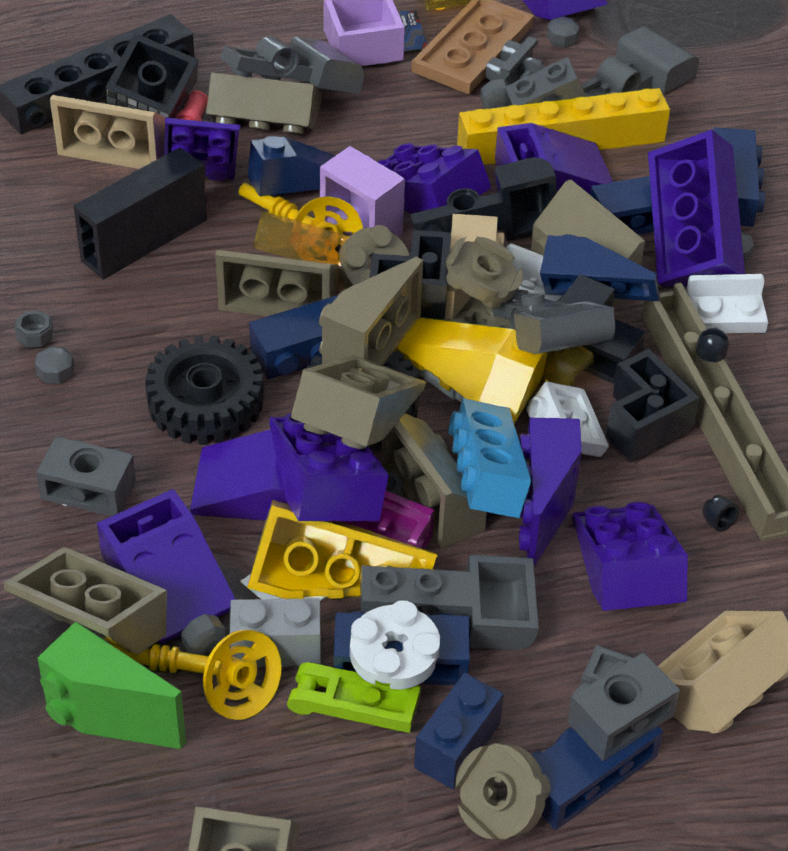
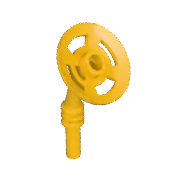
[238,182,363,267]
[109,629,281,720]

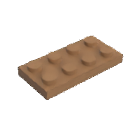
[411,0,534,94]

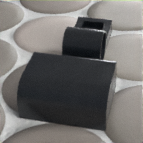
[410,157,557,241]

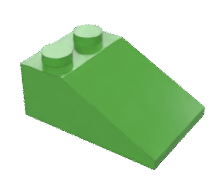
[37,621,187,749]

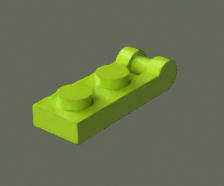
[287,662,421,733]

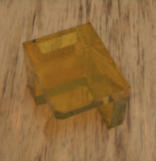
[539,346,593,387]

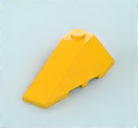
[394,318,548,424]
[247,500,437,599]

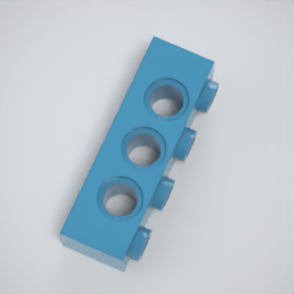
[448,398,531,518]

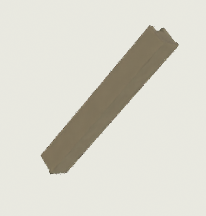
[641,283,788,542]

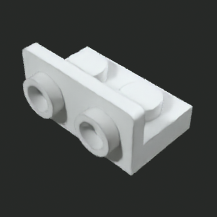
[686,274,768,333]
[527,381,609,457]

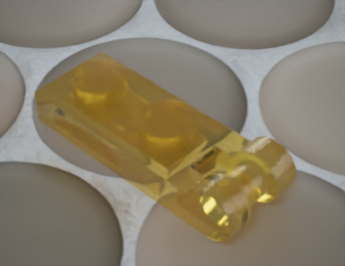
[252,211,350,272]

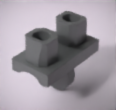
[486,36,544,85]

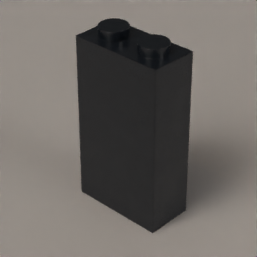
[73,147,207,280]

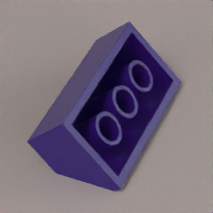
[648,129,745,287]

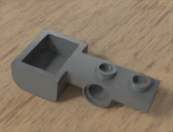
[581,26,699,97]
[220,36,364,94]
[493,290,615,354]
[360,555,539,650]

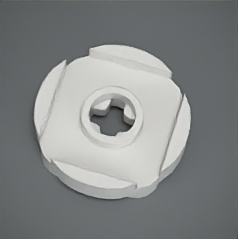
[350,600,440,690]

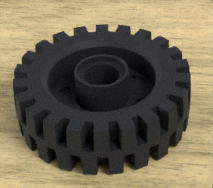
[145,336,264,445]

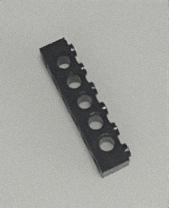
[0,14,195,135]

